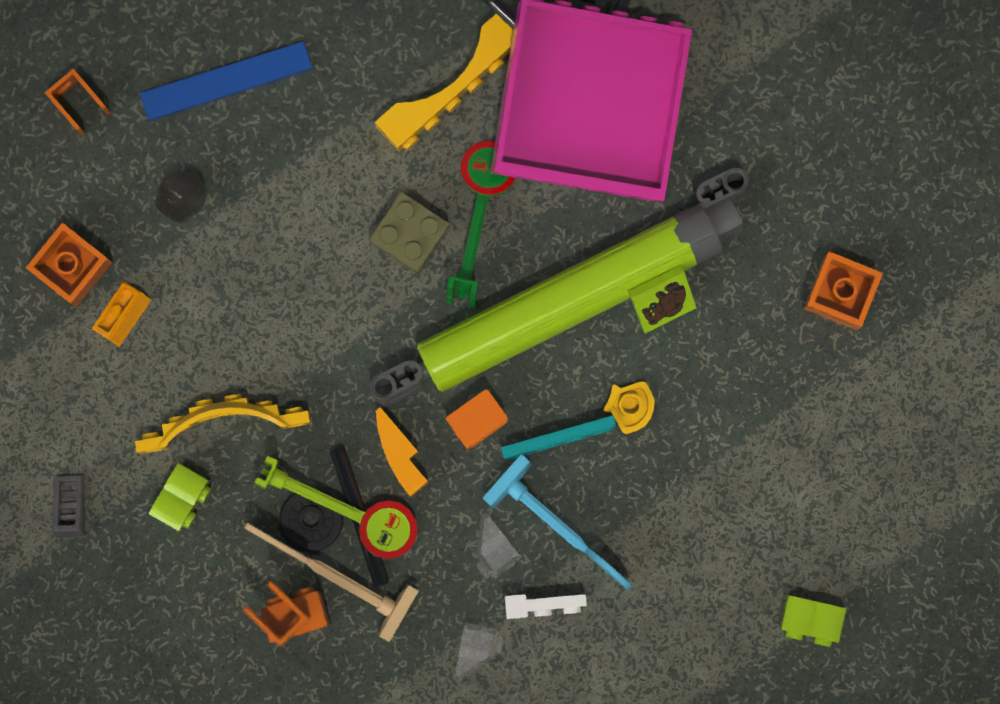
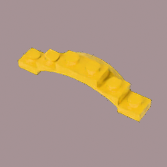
[135,394,312,454]

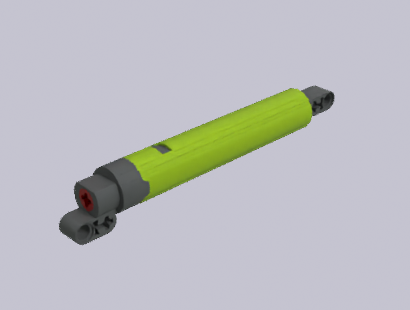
[370,168,749,406]

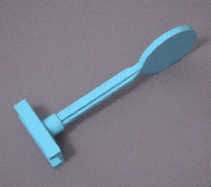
[483,454,633,591]

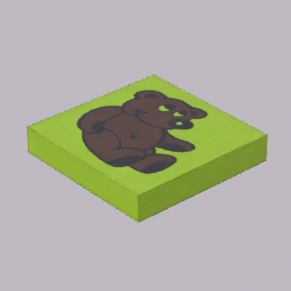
[628,266,697,334]

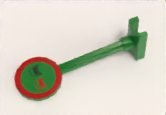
[447,141,516,309]

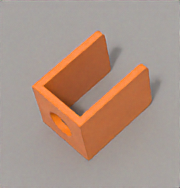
[44,69,111,137]
[445,389,508,451]
[243,581,310,646]

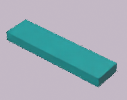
[501,415,616,461]

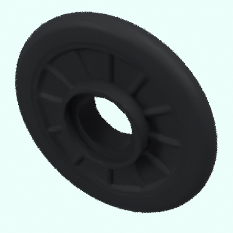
[279,488,343,552]

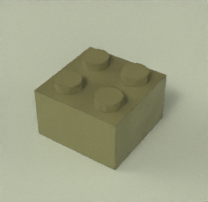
[369,192,450,276]

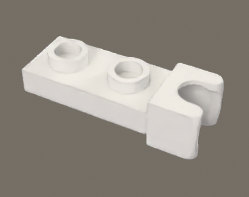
[505,594,587,619]

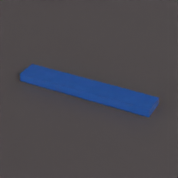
[140,41,313,122]

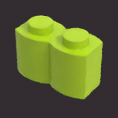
[149,463,211,531]
[780,595,846,647]

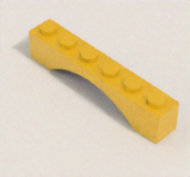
[375,14,514,152]

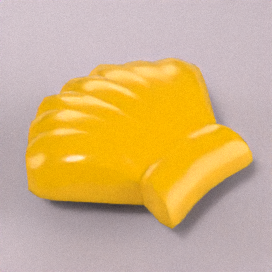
[604,381,655,434]

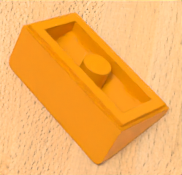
[91,281,152,347]

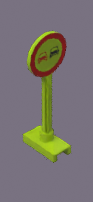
[255,456,418,559]

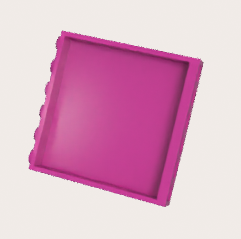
[490,0,692,202]

